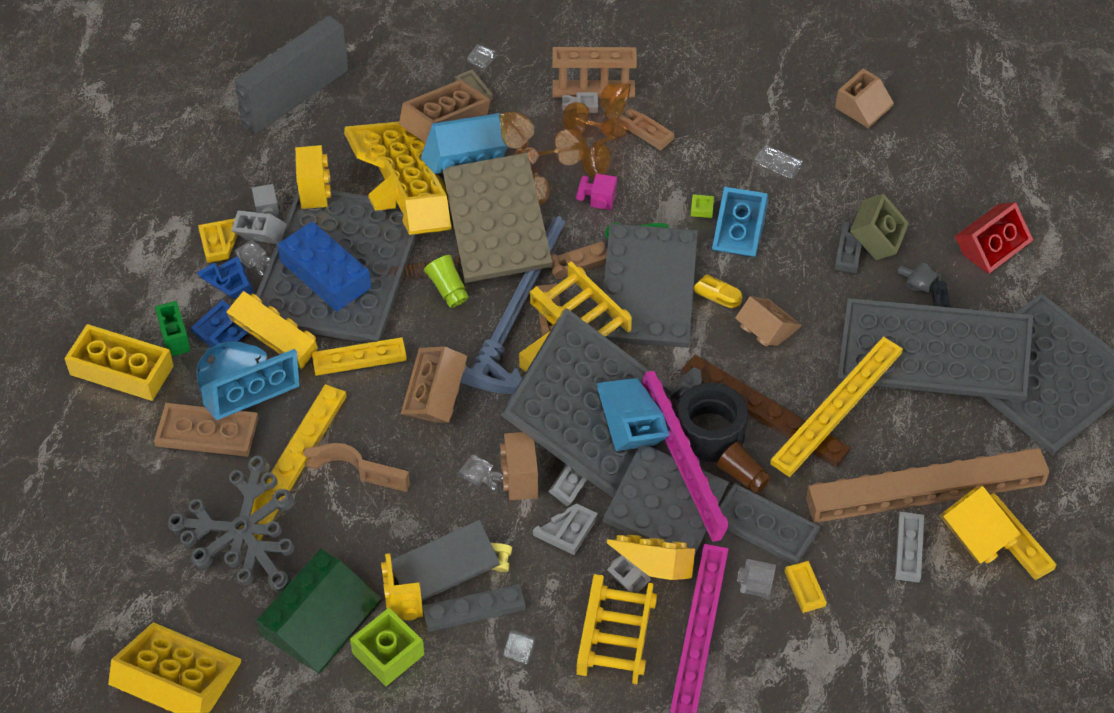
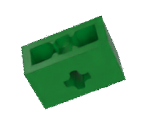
[154,301,191,357]

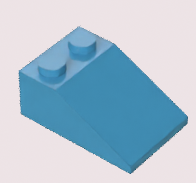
[712,187,769,257]

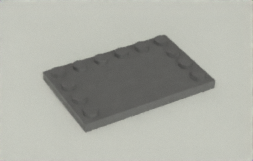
[599,224,698,348]

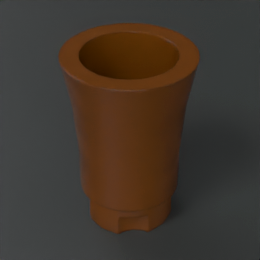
[717,442,771,494]

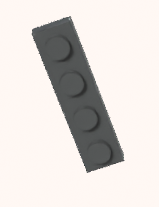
[422,584,526,632]

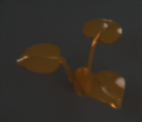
[563,83,631,179]
[499,112,587,206]

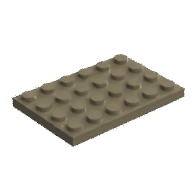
[443,153,553,283]

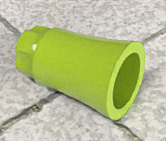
[424,255,469,308]

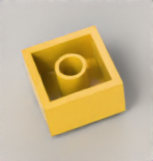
[295,145,331,209]

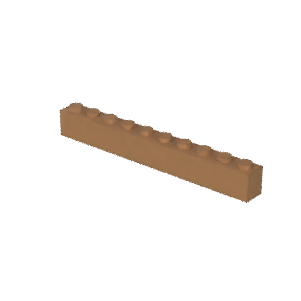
[806,448,1050,523]

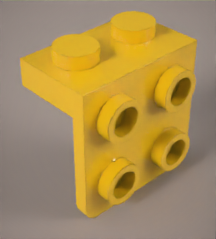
[381,553,423,621]

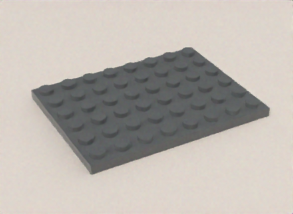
[256,190,417,343]

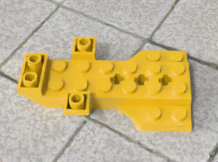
[344,122,451,235]

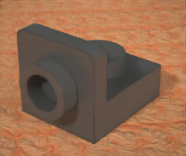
[670,367,702,400]

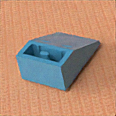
[596,378,669,451]

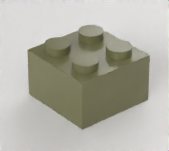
[850,193,909,260]

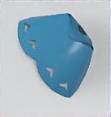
[196,341,267,396]

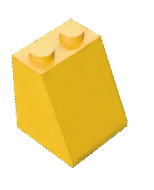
[939,486,1021,564]

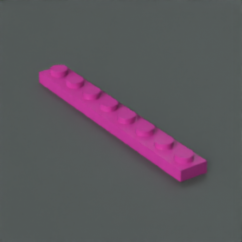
[641,371,728,542]
[670,544,729,713]

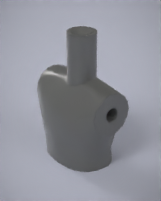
[898,263,941,294]

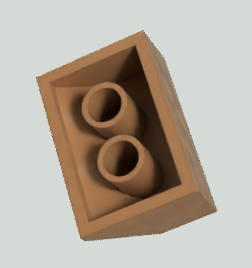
[401,347,467,423]

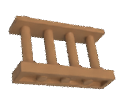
[553,47,637,98]

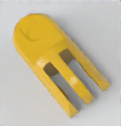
[693,274,743,308]

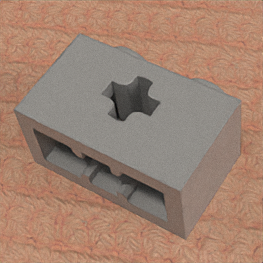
[231,211,287,244]

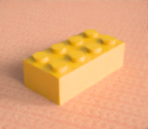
[64,324,174,401]

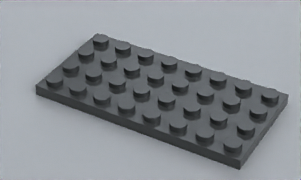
[837,298,1033,401]

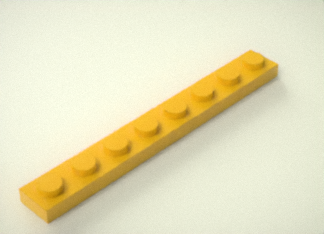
[771,337,903,477]
[238,384,346,540]

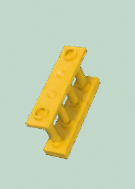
[530,261,632,337]
[577,574,657,684]

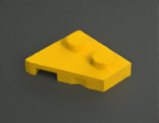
[198,218,238,263]

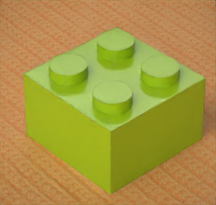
[350,608,424,686]

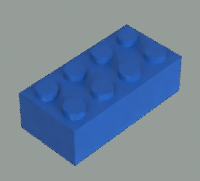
[277,221,371,312]

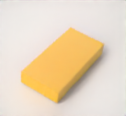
[784,561,827,613]

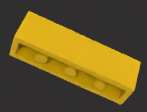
[227,291,318,370]

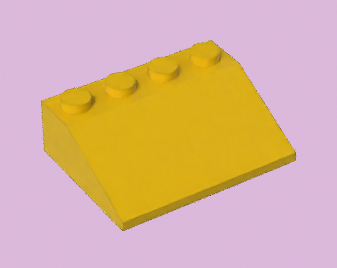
[108,622,241,713]

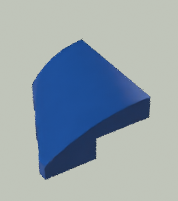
[197,256,256,298]

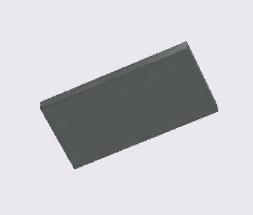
[719,483,820,565]
[391,520,500,601]

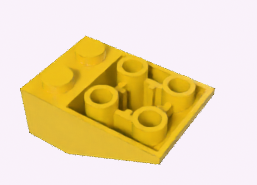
[607,534,695,580]

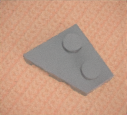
[533,504,598,555]

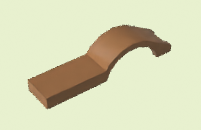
[303,443,410,492]

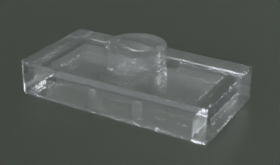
[755,145,803,179]

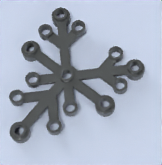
[168,456,295,593]

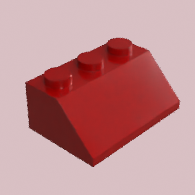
[955,202,1033,273]

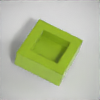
[691,194,714,218]

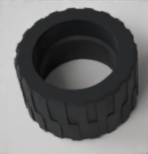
[676,382,748,462]

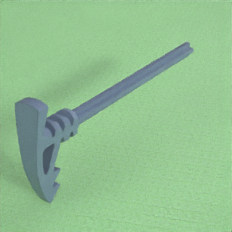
[460,216,565,394]

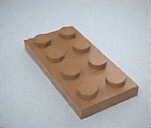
[154,403,259,457]

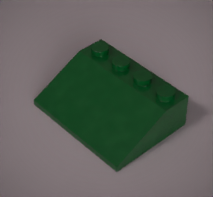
[256,548,382,674]

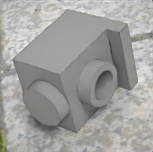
[607,555,651,593]

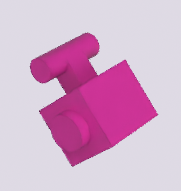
[576,174,617,210]

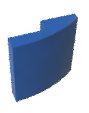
[190,300,248,350]

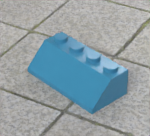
[421,113,508,174]
[201,349,299,420]

